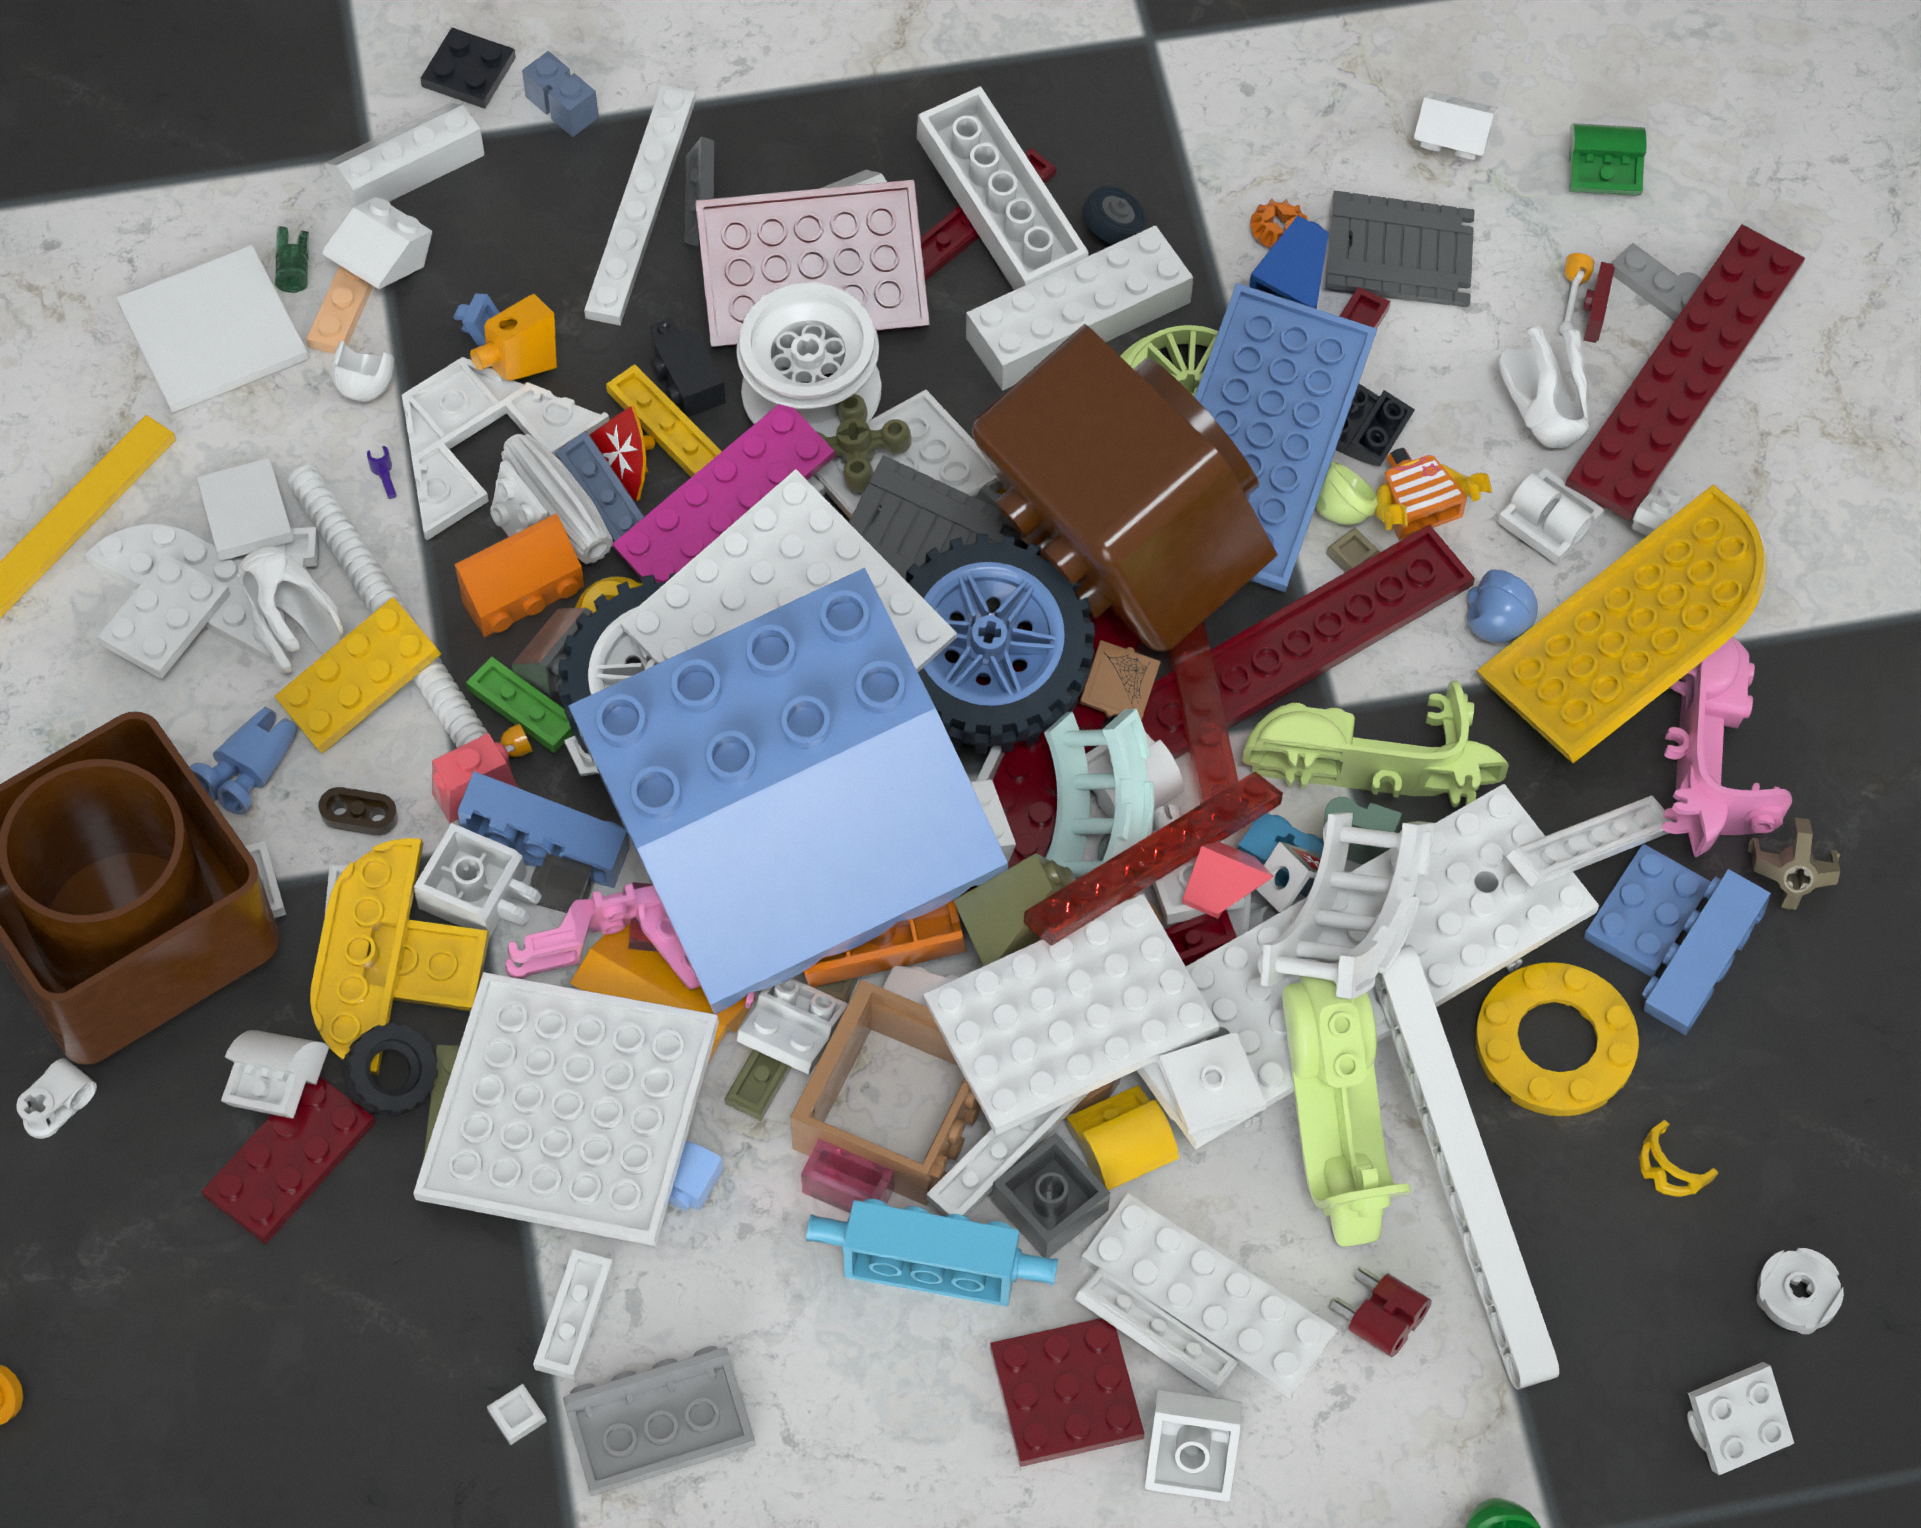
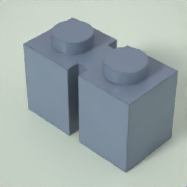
[522,51,599,137]

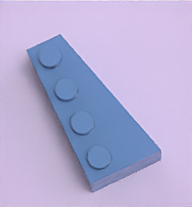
[457,771,630,888]
[1642,869,1771,1036]

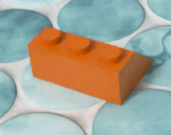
[455,513,584,638]

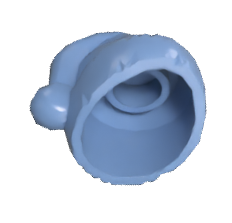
[1467,569,1538,643]

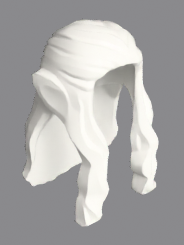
[1498,326,1589,448]
[237,546,344,674]

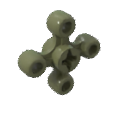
[816,394,912,493]

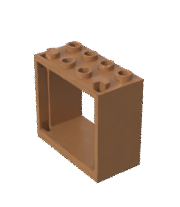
[790,980,981,1206]

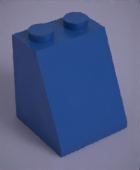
[1249,215,1329,309]

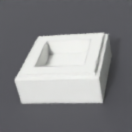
[487,1384,547,1445]

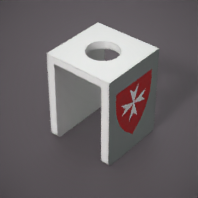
[1256,841,1322,913]

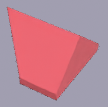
[1182,842,1274,919]

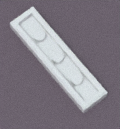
[1075,1267,1238,1395]

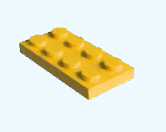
[274,597,442,754]

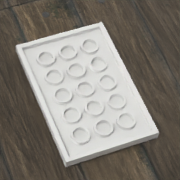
[923,894,1219,1135]

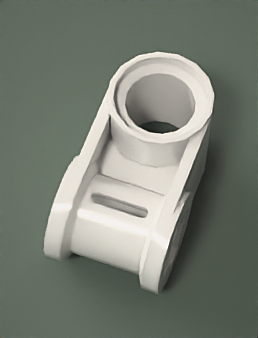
[16,1058,97,1139]

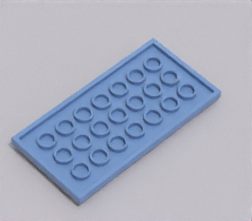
[1195,283,1377,592]

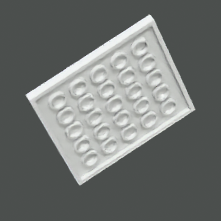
[620,469,957,672]
[413,972,719,1246]

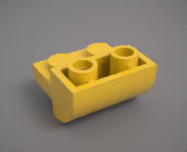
[1066,1085,1179,1190]

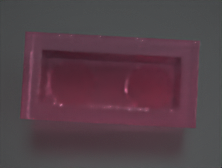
[801,1139,894,1213]

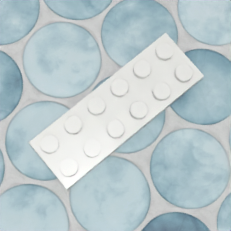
[1081,1193,1337,1400]

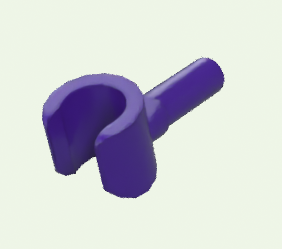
[367,446,397,499]

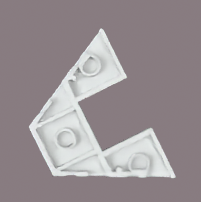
[402,357,610,540]

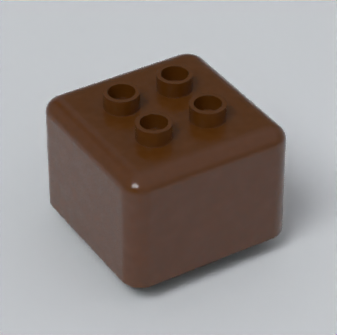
[972,324,1278,652]
[0,711,280,1065]

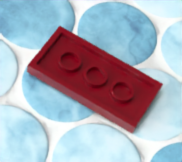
[201,1076,376,1245]

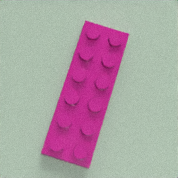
[612,404,836,583]

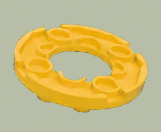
[1475,963,1639,1116]

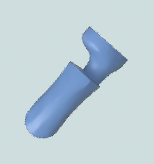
[190,707,298,815]

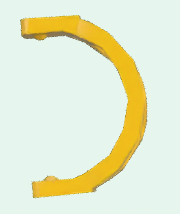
[1639,1120,1719,1197]

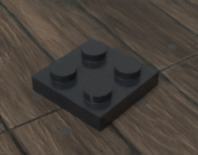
[420,27,516,109]

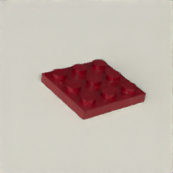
[990,1318,1145,1467]

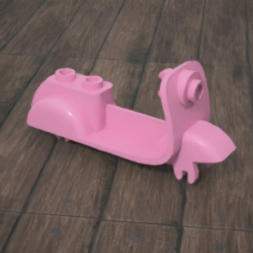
[1662,637,1792,858]

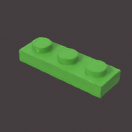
[466,656,574,753]

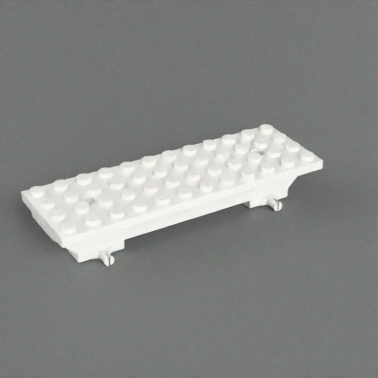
[1137,784,1599,1150]

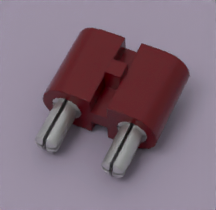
[1330,1267,1432,1357]

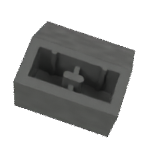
[512,607,593,702]

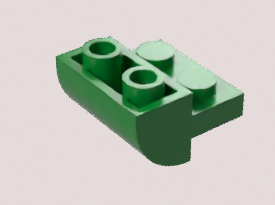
[1569,123,1647,195]

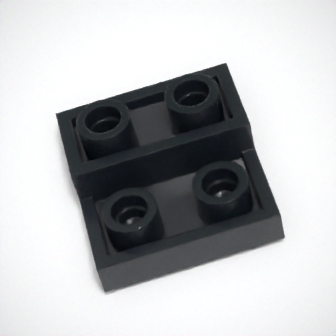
[1336,384,1415,466]

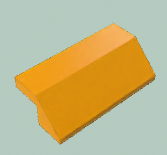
[570,925,756,1063]

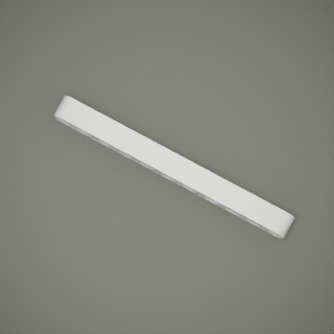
[1373,945,1559,1390]

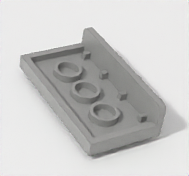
[563,1346,756,1496]

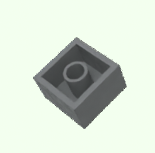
[992,1133,1111,1258]

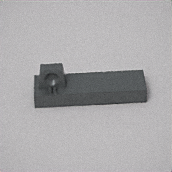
[684,136,714,246]

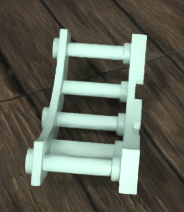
[1044,709,1154,919]

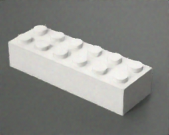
[917,86,1088,290]
[966,225,1193,391]

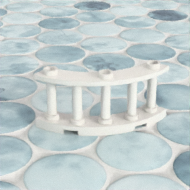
[1258,812,1435,999]

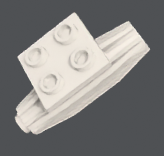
[490,434,613,564]

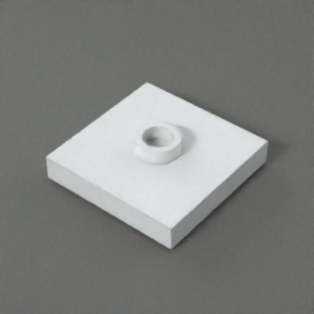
[1158,1031,1267,1135]

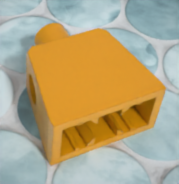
[470,294,557,381]

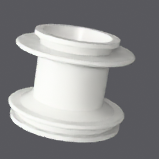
[736,283,882,437]

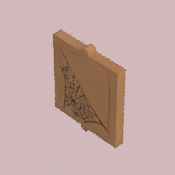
[1079,640,1160,720]

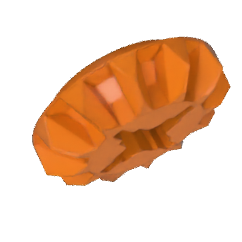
[1250,198,1307,248]

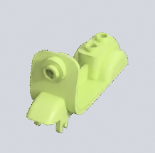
[1242,681,1509,808]
[1282,976,1411,1247]

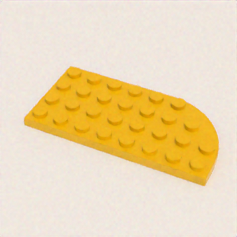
[1477,484,1767,763]

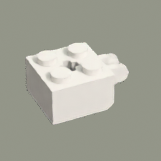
[413,823,542,938]

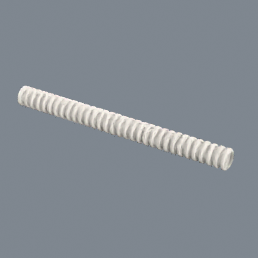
[288,464,488,748]

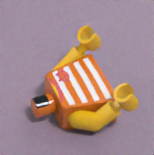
[1374,448,1492,541]

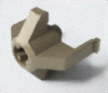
[1748,817,1840,910]

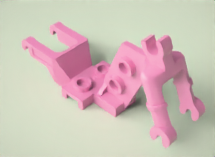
[506,884,755,1008]

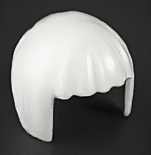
[331,341,394,402]

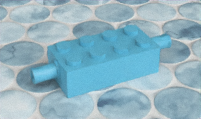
[806,1199,1058,1307]

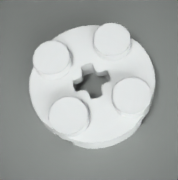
[1756,1248,1844,1334]

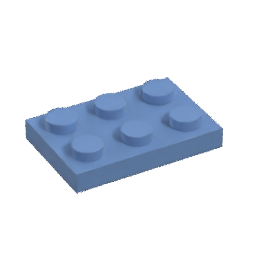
[1583,844,1711,978]

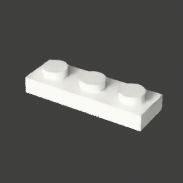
[533,1249,614,1380]

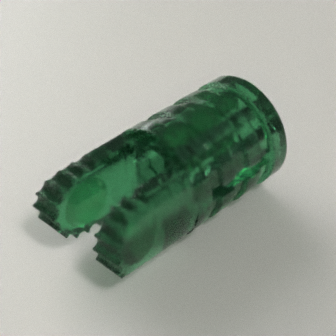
[275,226,309,293]

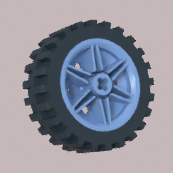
[905,534,1095,754]

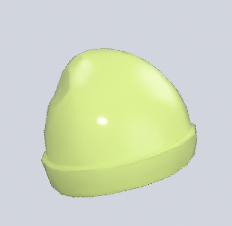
[1316,462,1378,525]

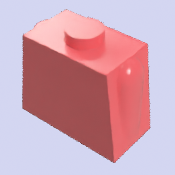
[432,733,519,824]

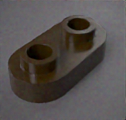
[318,787,398,835]

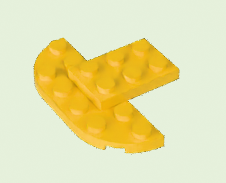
[310,838,490,1075]

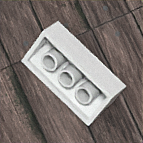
[324,103,485,207]

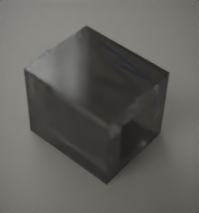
[530,853,595,913]

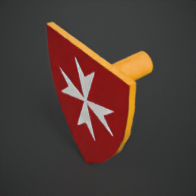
[589,405,655,501]

